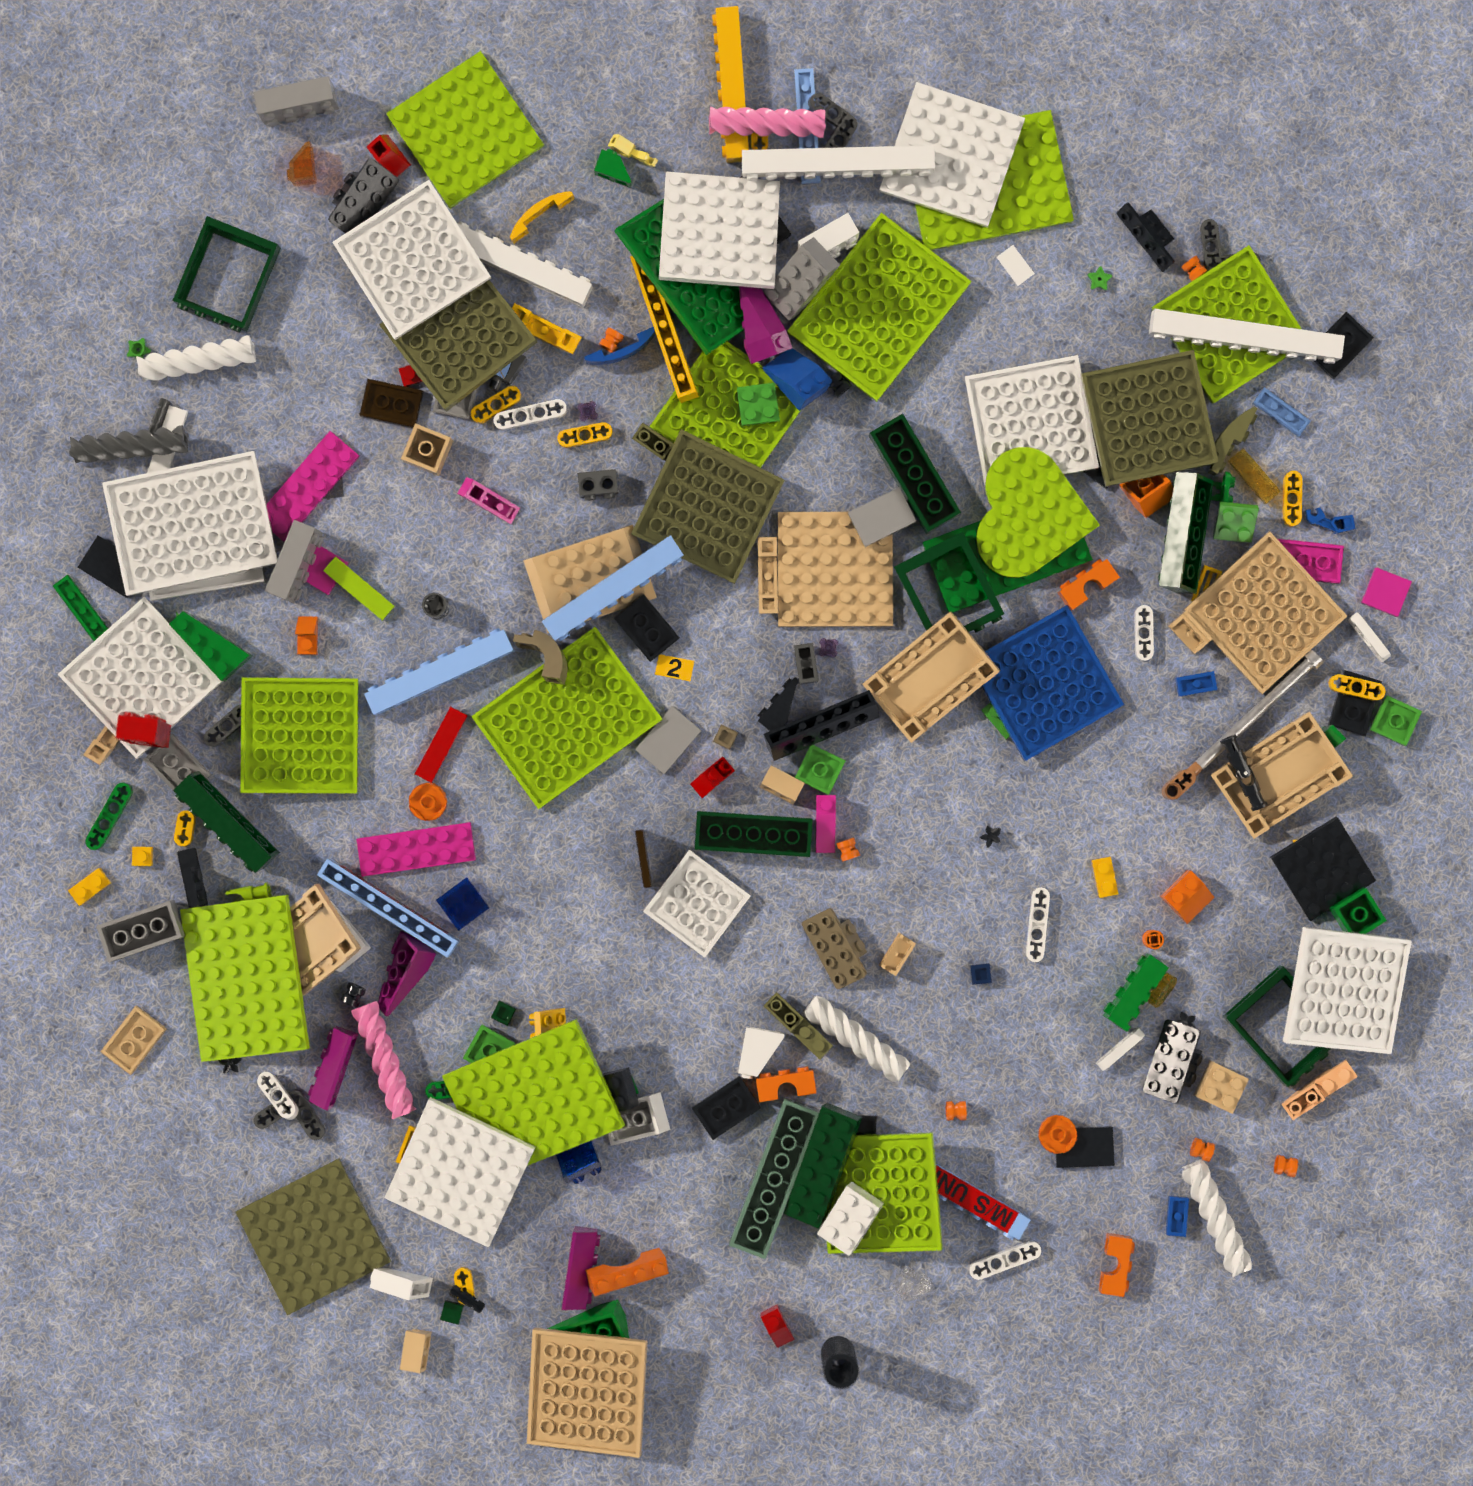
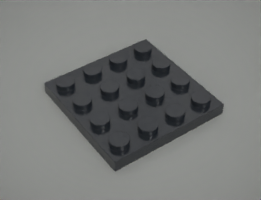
[1270,816,1376,921]

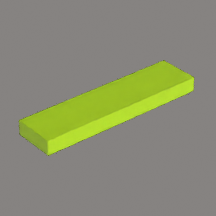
[323,556,395,621]

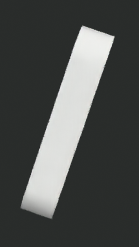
[1134,605,1154,661]
[1348,613,1391,662]
[1096,1027,1145,1071]
[257,1072,299,1120]

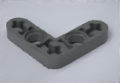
[808,93,858,148]
[1200,219,1261,271]
[203,705,241,747]
[254,1090,325,1140]

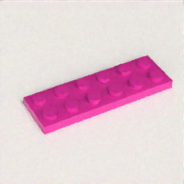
[266,431,360,542]
[356,822,476,877]

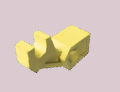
[608,134,658,167]

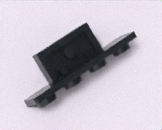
[1116,202,1175,272]
[177,848,208,908]

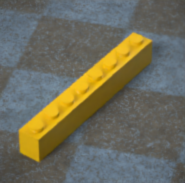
[712,6,749,163]
[630,256,699,403]

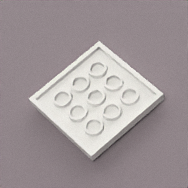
[643,850,750,958]

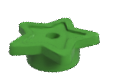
[1087,266,1112,290]
[127,338,151,359]

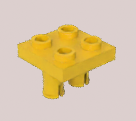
[529,1008,566,1038]

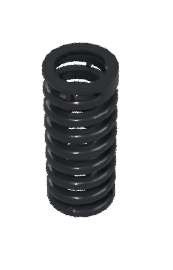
[821,1336,859,1389]

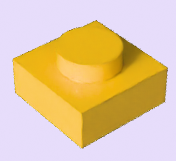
[132,847,153,866]

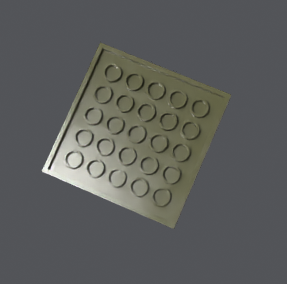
[379,280,538,412]
[1081,350,1219,487]
[631,429,785,584]
[235,1158,391,1315]

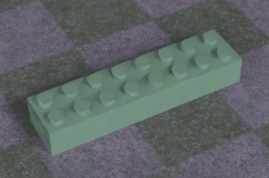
[729,1097,820,1259]

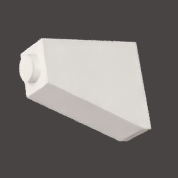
[738,1026,784,1079]
[370,1267,433,1300]

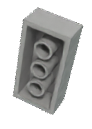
[253,76,339,126]
[764,237,840,320]
[265,520,324,604]
[96,900,185,963]

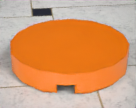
[409,782,447,821]
[1038,1115,1077,1154]

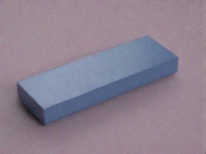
[1252,387,1310,437]

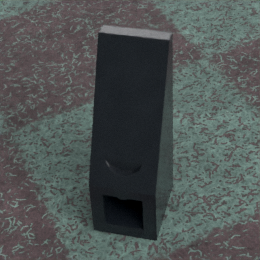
[757,677,798,731]

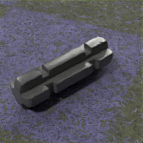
[148,398,171,433]

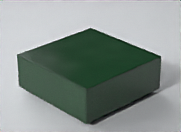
[490,1000,517,1026]
[440,1300,464,1325]

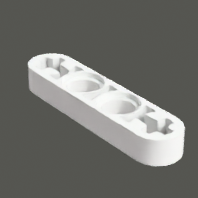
[494,399,567,430]
[1026,887,1050,962]
[969,1241,1041,1280]

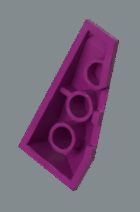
[739,286,793,364]
[378,931,436,1016]

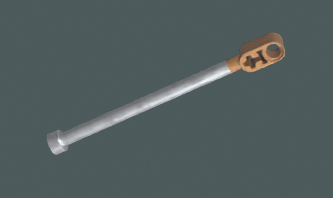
[1161,650,1324,800]

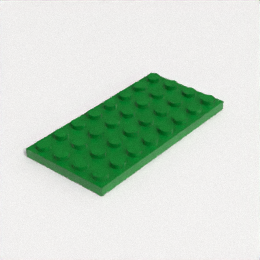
[614,199,745,355]
[922,520,1093,613]

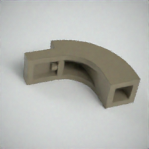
[513,630,567,685]

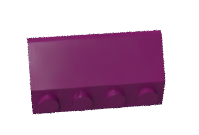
[308,1026,359,1111]
[561,1226,601,1310]

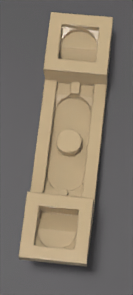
[758,537,778,614]
[83,726,120,765]

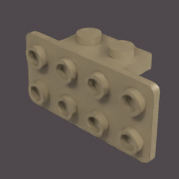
[802,908,867,989]

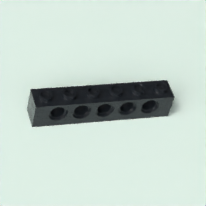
[763,690,879,761]

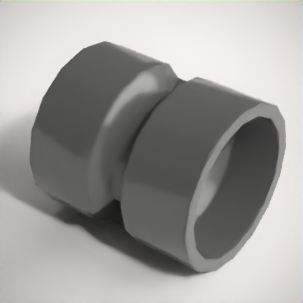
[422,593,450,620]

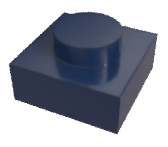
[970,963,992,985]

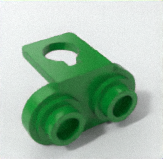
[1211,472,1235,503]

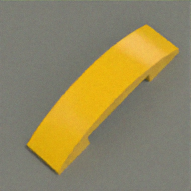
[510,191,574,244]
[512,303,582,354]

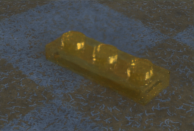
[1228,448,1281,504]

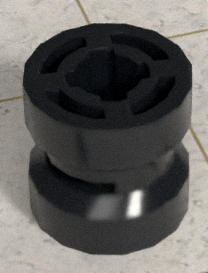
[829,371,852,398]
[341,982,366,1008]

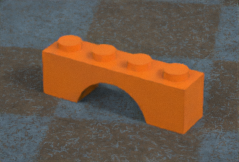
[586,1248,669,1296]

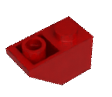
[366,134,411,177]
[690,757,735,798]

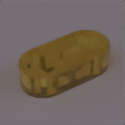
[1147,973,1177,1008]

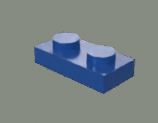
[1175,671,1217,697]
[1166,1196,1189,1237]

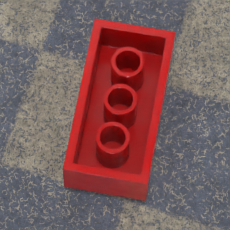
[115,712,171,748]

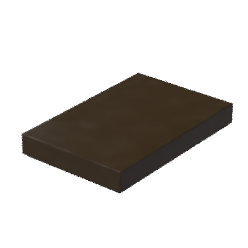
[359,379,424,428]
[635,829,653,888]

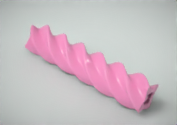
[709,107,826,138]
[351,1001,416,1119]

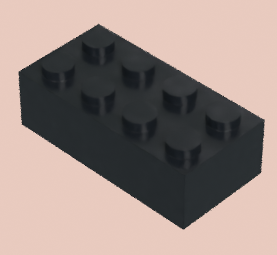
[602,1067,639,1112]

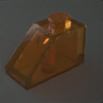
[287,141,317,186]

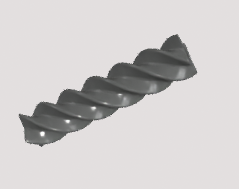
[69,425,189,463]

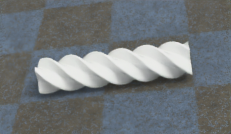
[136,335,256,382]
[803,995,910,1082]
[1182,1159,1252,1277]

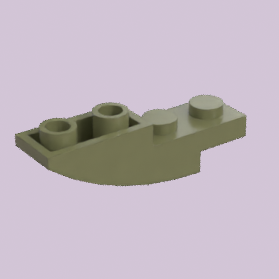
[1208,407,1258,476]
[632,423,674,461]
[764,992,833,1060]

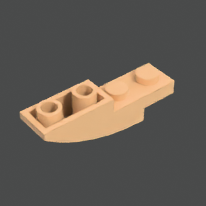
[1282,1060,1358,1120]

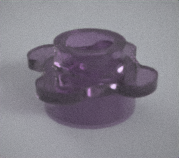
[577,401,598,422]
[819,638,838,658]

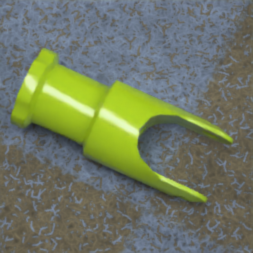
[225,882,272,902]

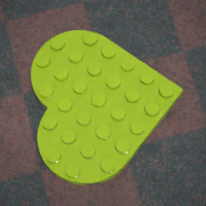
[976,447,1100,578]

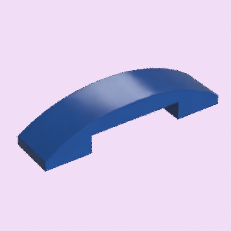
[584,327,656,365]

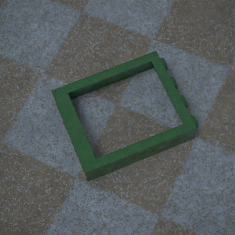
[172,216,281,333]
[894,531,1004,633]
[1223,965,1332,1087]

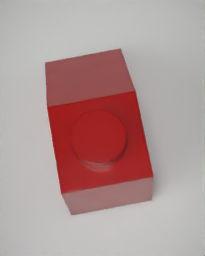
[760,1304,795,1348]

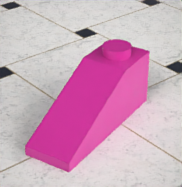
[457,477,520,524]
[816,795,836,853]

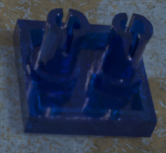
[436,877,490,931]
[556,1140,602,1184]

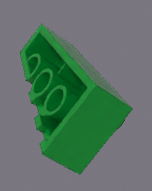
[169,611,253,681]
[1103,953,1169,1032]

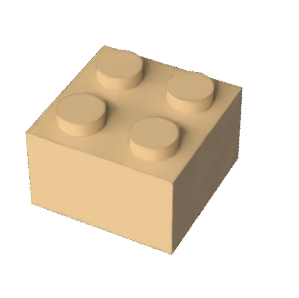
[401,423,453,476]
[1194,1061,1249,1114]

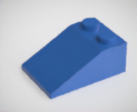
[762,348,832,411]

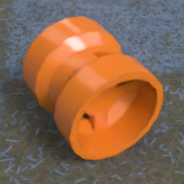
[1181,255,1208,282]
[599,327,624,353]
[836,837,860,862]
[1142,929,1164,949]
[946,1101,967,1121]
[1190,1138,1215,1162]
[1274,1155,1298,1177]

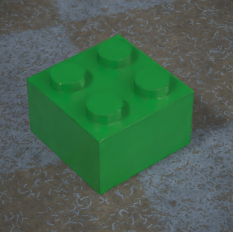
[1330,887,1387,934]

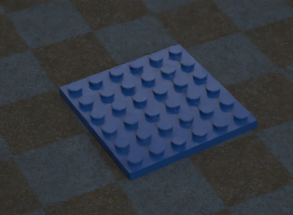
[982,605,1124,761]

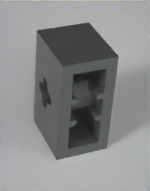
[794,643,819,685]

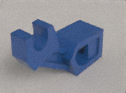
[1305,507,1356,534]

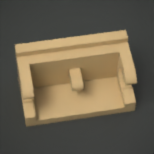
[1168,610,1213,654]
[760,766,805,805]
[879,933,916,976]
[400,1329,432,1373]

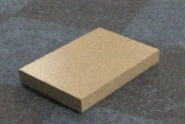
[100,1005,167,1075]

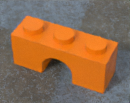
[1058,559,1120,611]
[756,1066,817,1102]
[1099,1233,1135,1297]

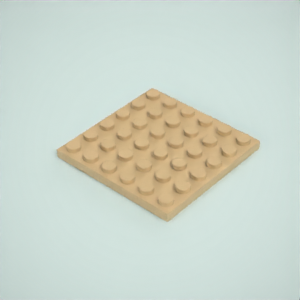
[778,512,893,627]
[1184,531,1347,694]
[527,1328,647,1458]

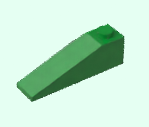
[547,1299,629,1338]

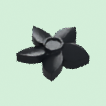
[980,825,1001,848]
[1176,1011,1196,1029]
[218,1057,242,1074]

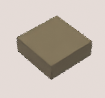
[713,724,738,750]

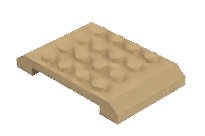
[523,524,657,633]
[862,611,1000,743]
[1211,711,1353,839]
[290,884,361,996]

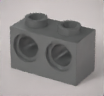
[577,469,619,501]

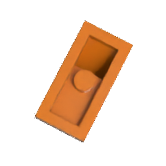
[295,616,318,655]

